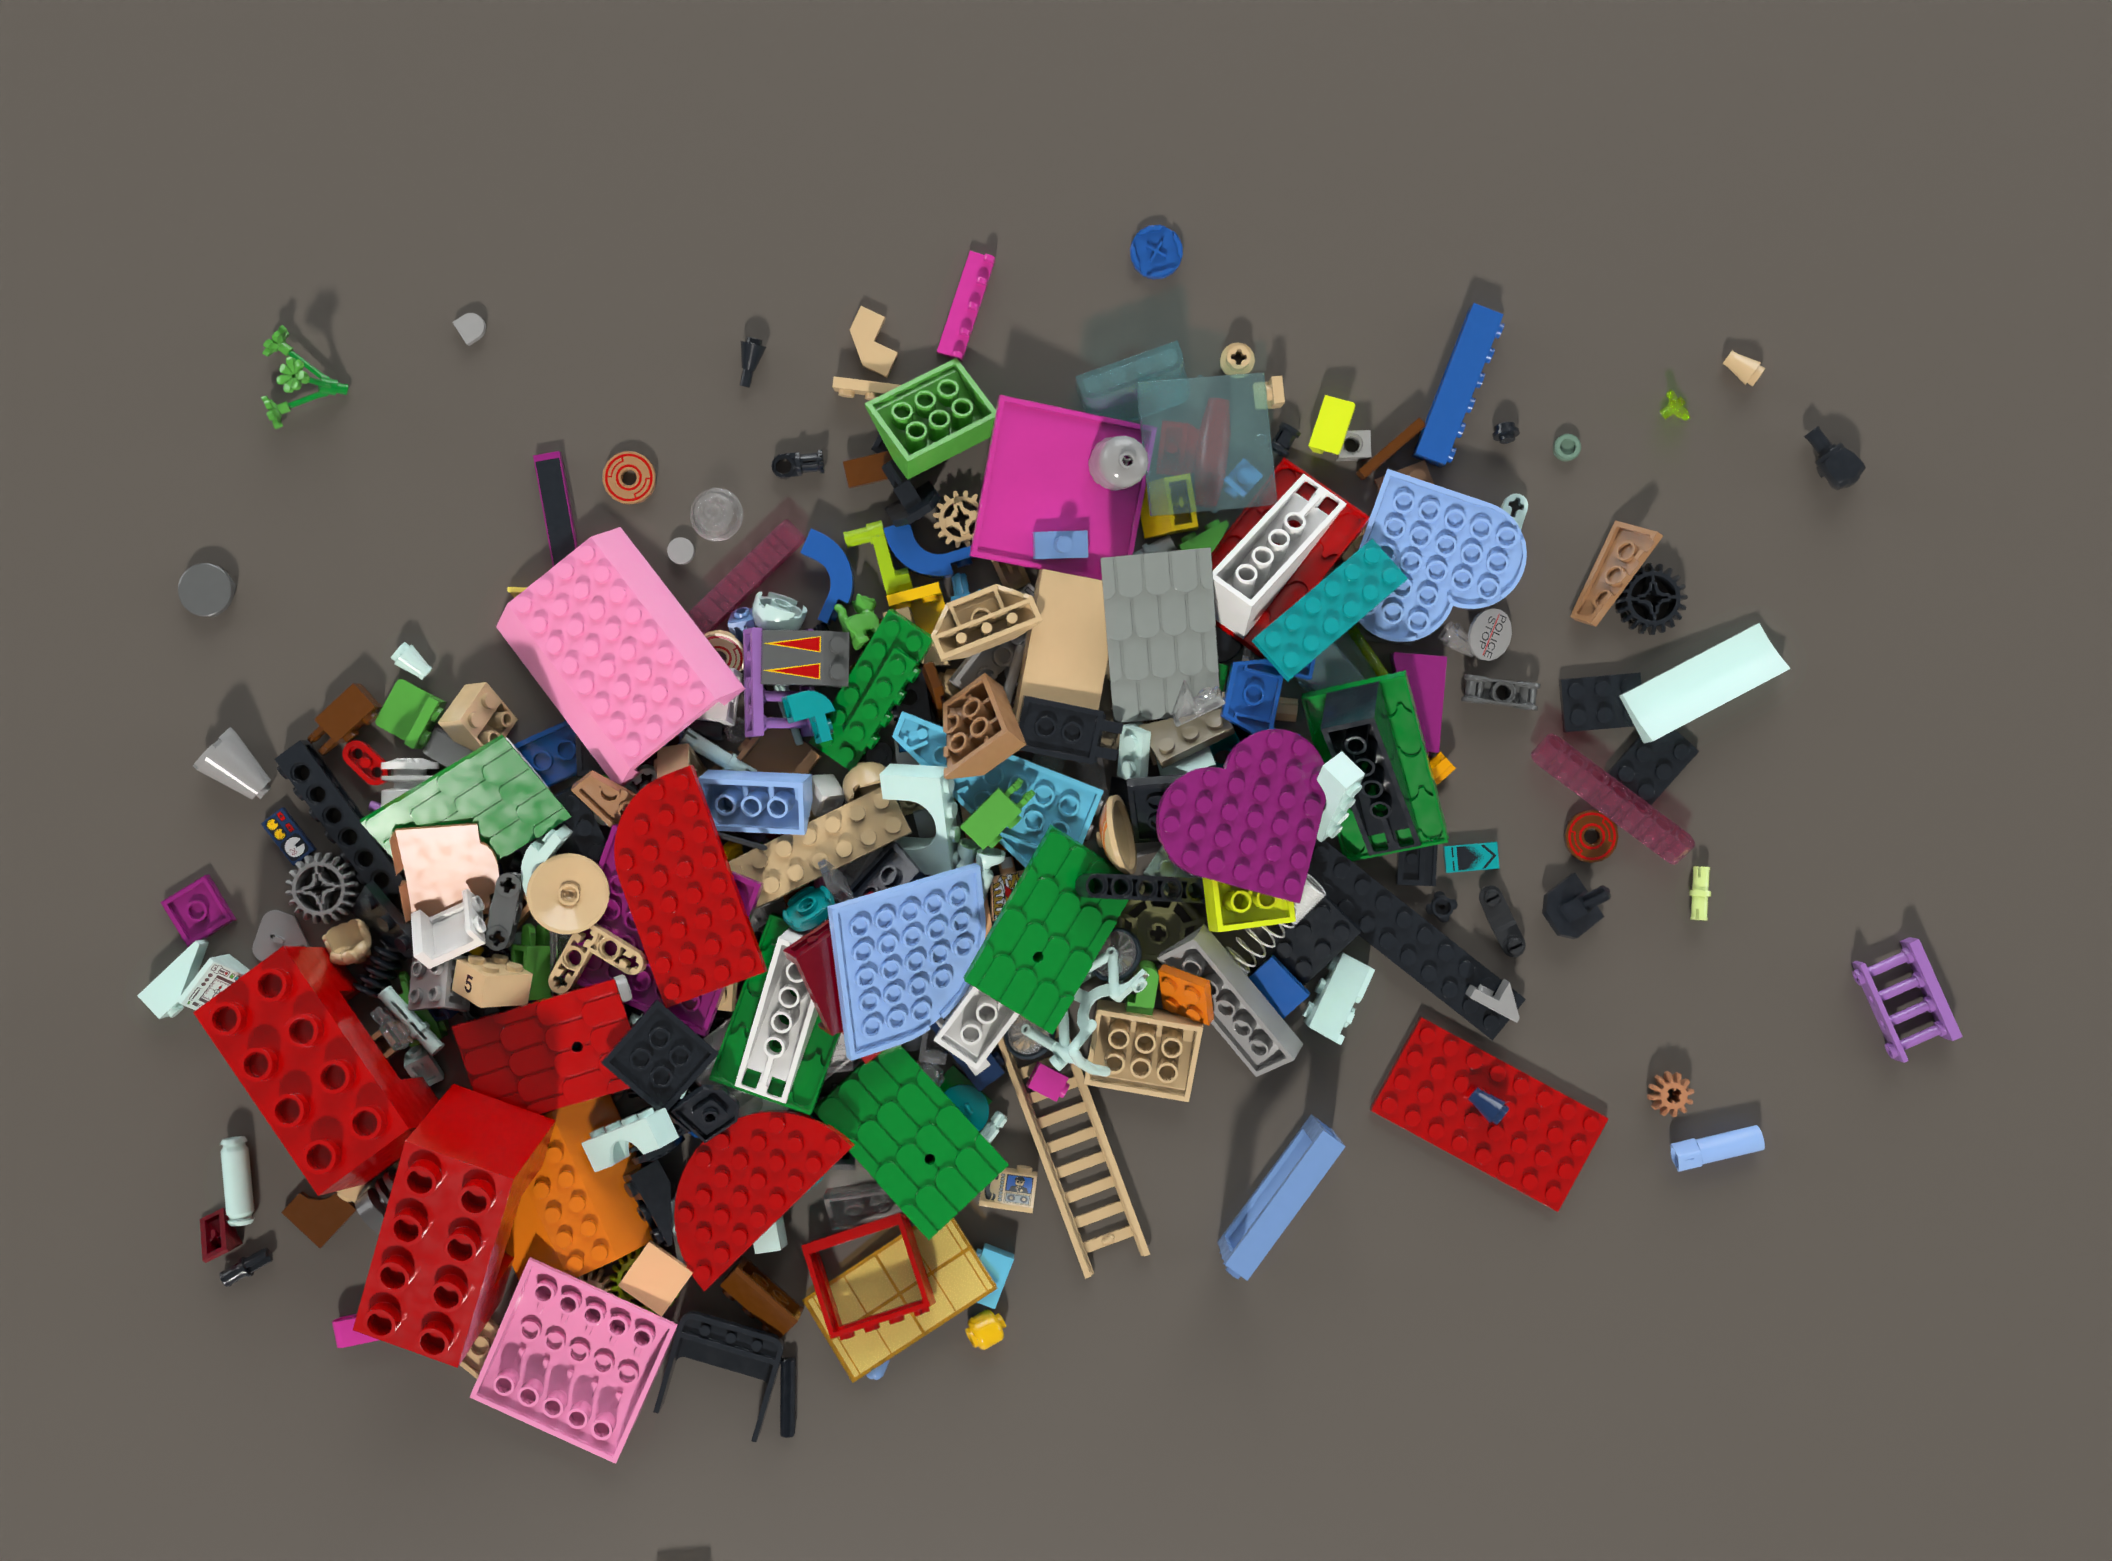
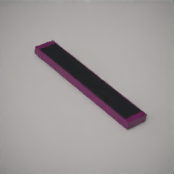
[533,451,578,567]

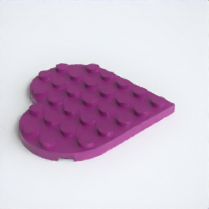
[1156,729,1326,904]

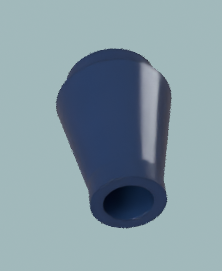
[1468,1087,1509,1125]

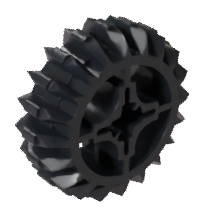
[1614,563,1688,635]

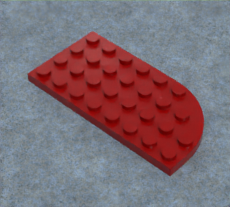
[614,765,768,1008]

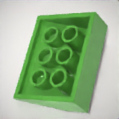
[865,358,996,480]

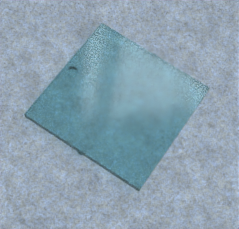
[1136,372,1277,516]

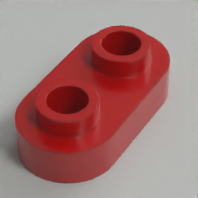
[342,740,391,785]

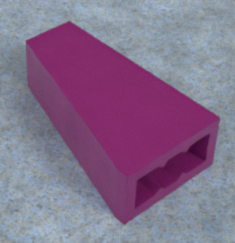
[1390,652,1447,758]

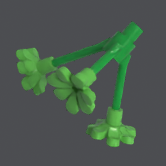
[261,325,348,429]

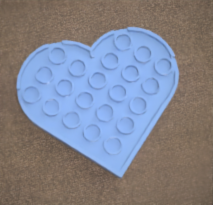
[1358,469,1527,642]

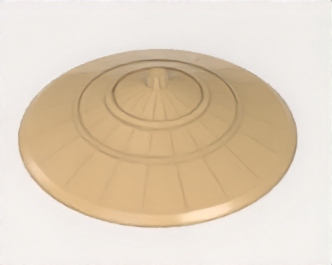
[526,853,610,934]

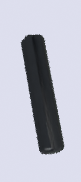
[780,1357,796,1438]

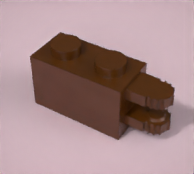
[307,683,382,756]

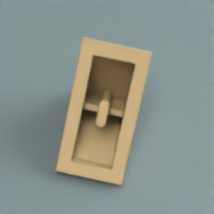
[991,560,1031,590]

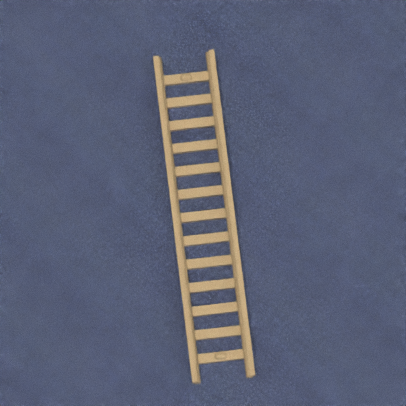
[998,1015,1150,1279]

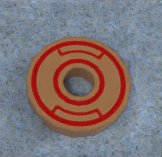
[602,451,657,505]

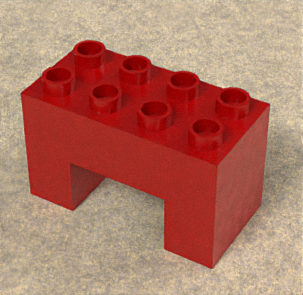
[193,946,439,1196]
[353,1084,556,1368]

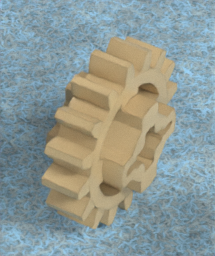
[933,490,979,549]

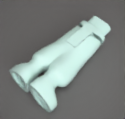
[955,838,1006,902]

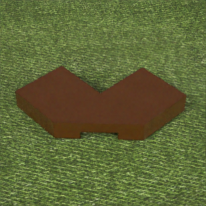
[922,661,945,726]

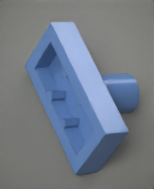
[1032,530,1088,559]

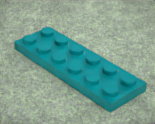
[1252,539,1408,682]

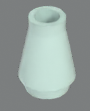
[391,642,433,680]

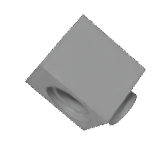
[1331,430,1371,461]

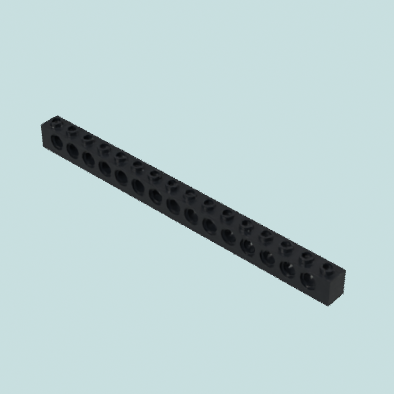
[274,740,507,1021]

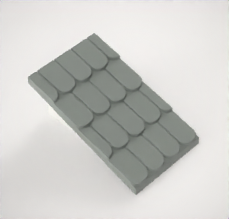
[1100,547,1221,723]

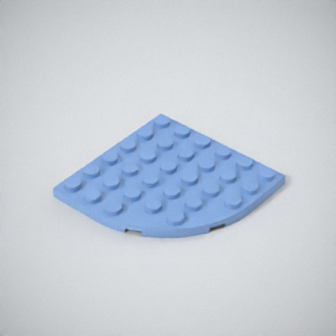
[827,863,986,1061]

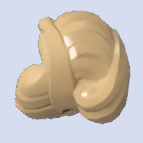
[322,919,372,965]

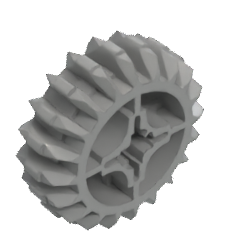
[285,852,360,924]

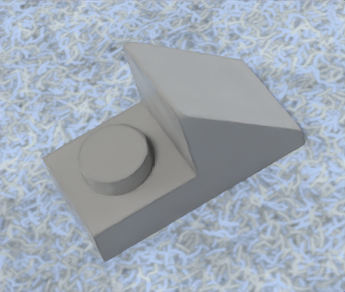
[1465,979,1520,1023]

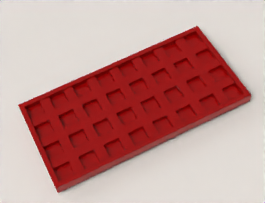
[1370,1016,1609,1212]

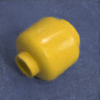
[965,1309,1006,1350]

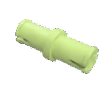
[1689,866,1711,921]

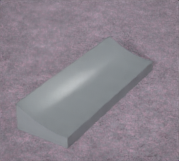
[1157,924,1303,1077]

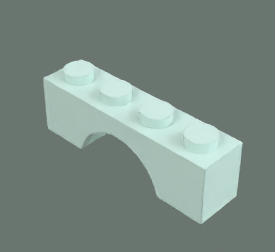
[1317,751,1365,842]
[581,1107,679,1172]

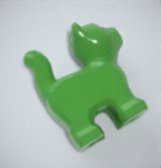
[834,593,880,650]

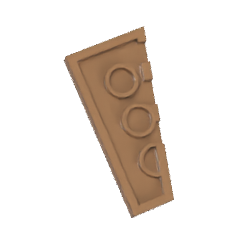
[1570,520,1663,627]

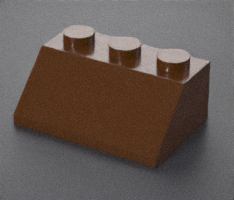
[720,1256,804,1338]

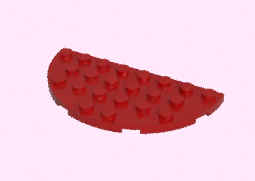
[674,1110,855,1291]

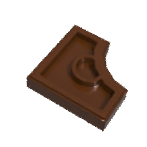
[281,1191,357,1248]

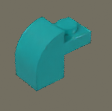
[781,691,835,744]

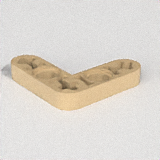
[548,923,647,994]

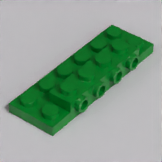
[809,609,933,770]

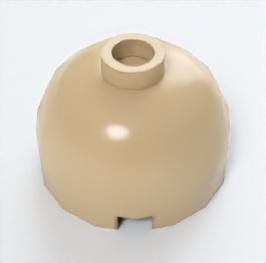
[842,762,886,803]

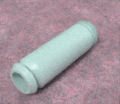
[220,1136,255,1226]

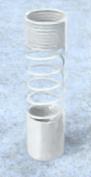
[1225,874,1326,974]

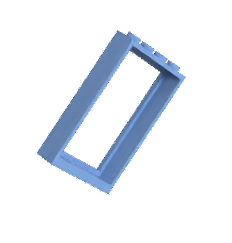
[1217,1114,1346,1281]

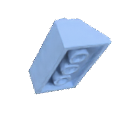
[698,769,813,835]

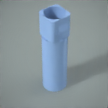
[1670,1125,1765,1172]

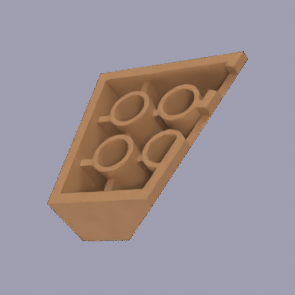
[943,673,1026,779]

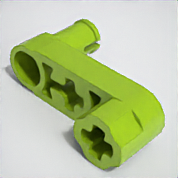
[843,520,913,595]

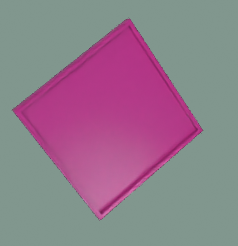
[969,395,1156,580]

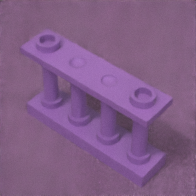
[743,627,814,737]
[1851,937,1963,1063]

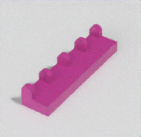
[937,251,995,362]

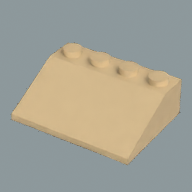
[1084,999,1203,1102]

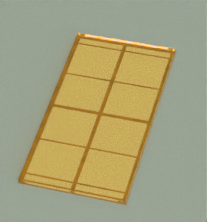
[802,1218,998,1383]

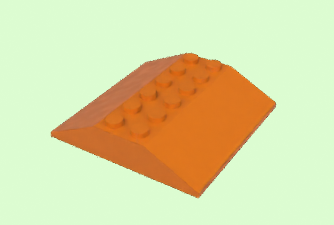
[505,1094,653,1280]

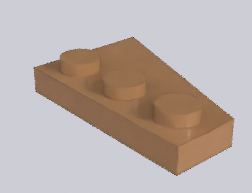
[571,770,636,828]

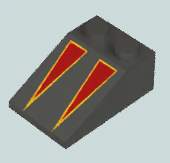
[761,630,849,688]

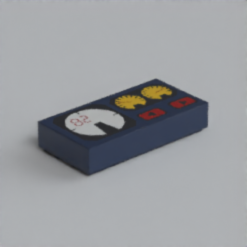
[261,807,317,866]

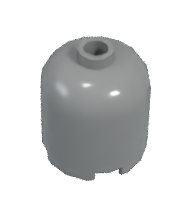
[1088,435,1149,491]

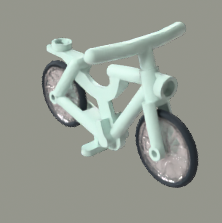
[1004,927,1150,1077]

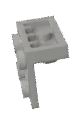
[408,955,470,1012]

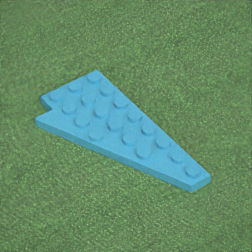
[892,711,1104,868]

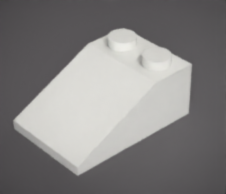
[933,985,1020,1070]

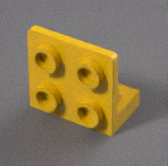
[886,582,945,634]

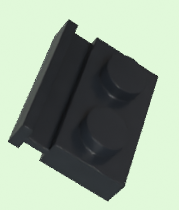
[1396,845,1438,886]

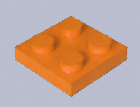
[1158,964,1214,1026]

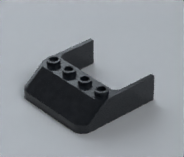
[653,1311,784,1442]

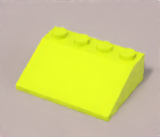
[1202,877,1296,932]

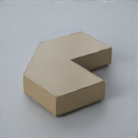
[850,306,898,378]

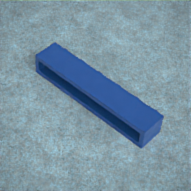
[1412,303,1505,468]

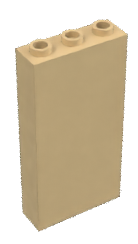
[1013,569,1108,722]

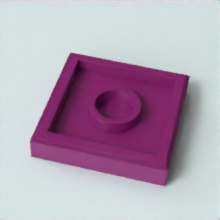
[160,874,236,947]

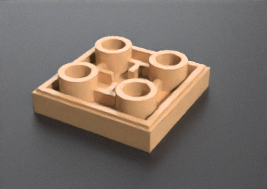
[618,1240,693,1317]

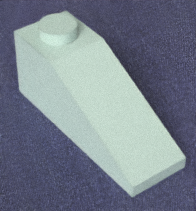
[137,939,209,1019]

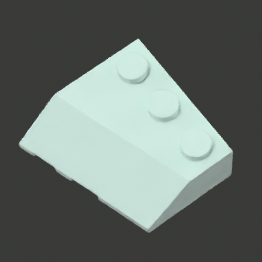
[1302,952,1375,1045]

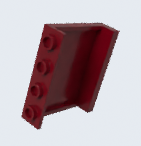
[783,891,874,1036]

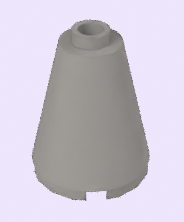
[193,727,271,800]

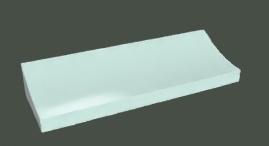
[1619,623,1790,743]

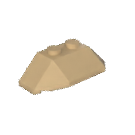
[931,584,1043,661]

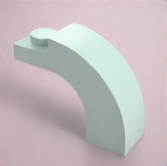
[521,825,573,897]

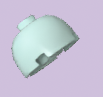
[752,592,808,630]

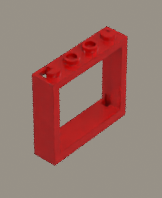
[801,1211,936,1340]

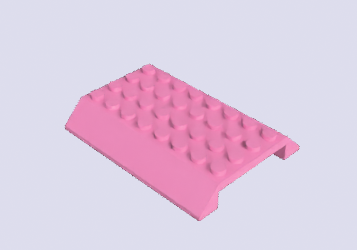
[496,527,746,787]

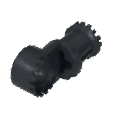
[771,450,825,480]

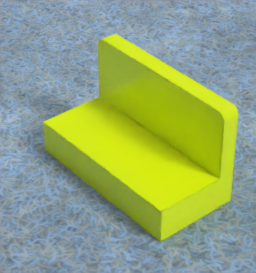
[1308,395,1356,455]

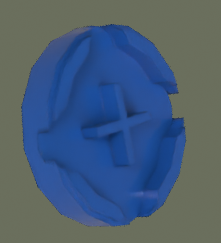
[1130,225,1183,280]

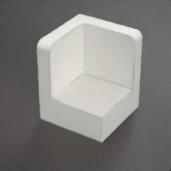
[811,774,845,816]

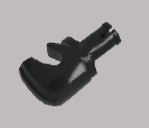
[1804,426,1866,490]

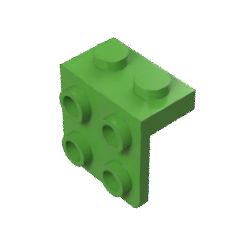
[375,679,447,749]

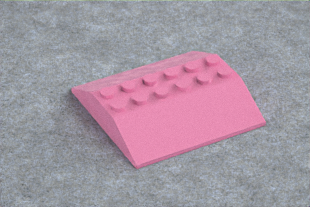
[470,1257,678,1464]

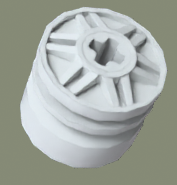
[381,758,439,807]

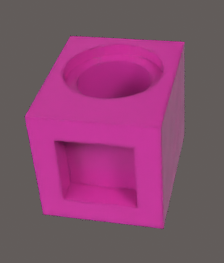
[1026,1061,1070,1102]

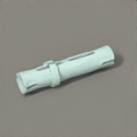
[680,728,757,772]
[377,986,445,1056]

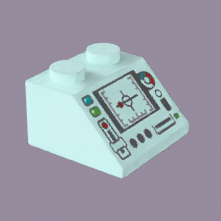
[177,954,250,1011]

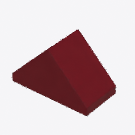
[200,1208,243,1263]

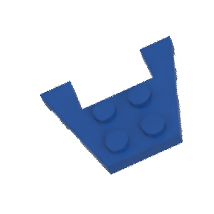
[1220,658,1316,735]

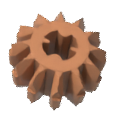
[1647,1071,1695,1117]

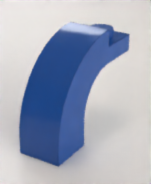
[883,524,977,578]
[800,528,855,625]

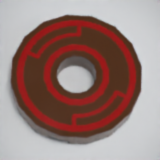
[1564,810,1619,863]

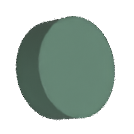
[1553,434,1581,462]

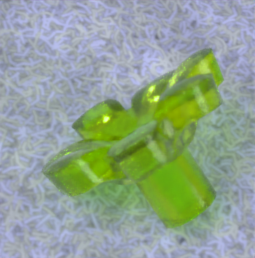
[1660,389,1691,421]

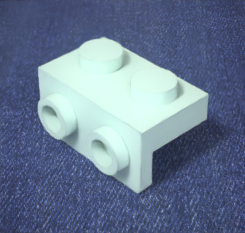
[1117,721,1151,780]

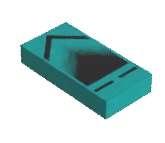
[1443,842,1499,873]

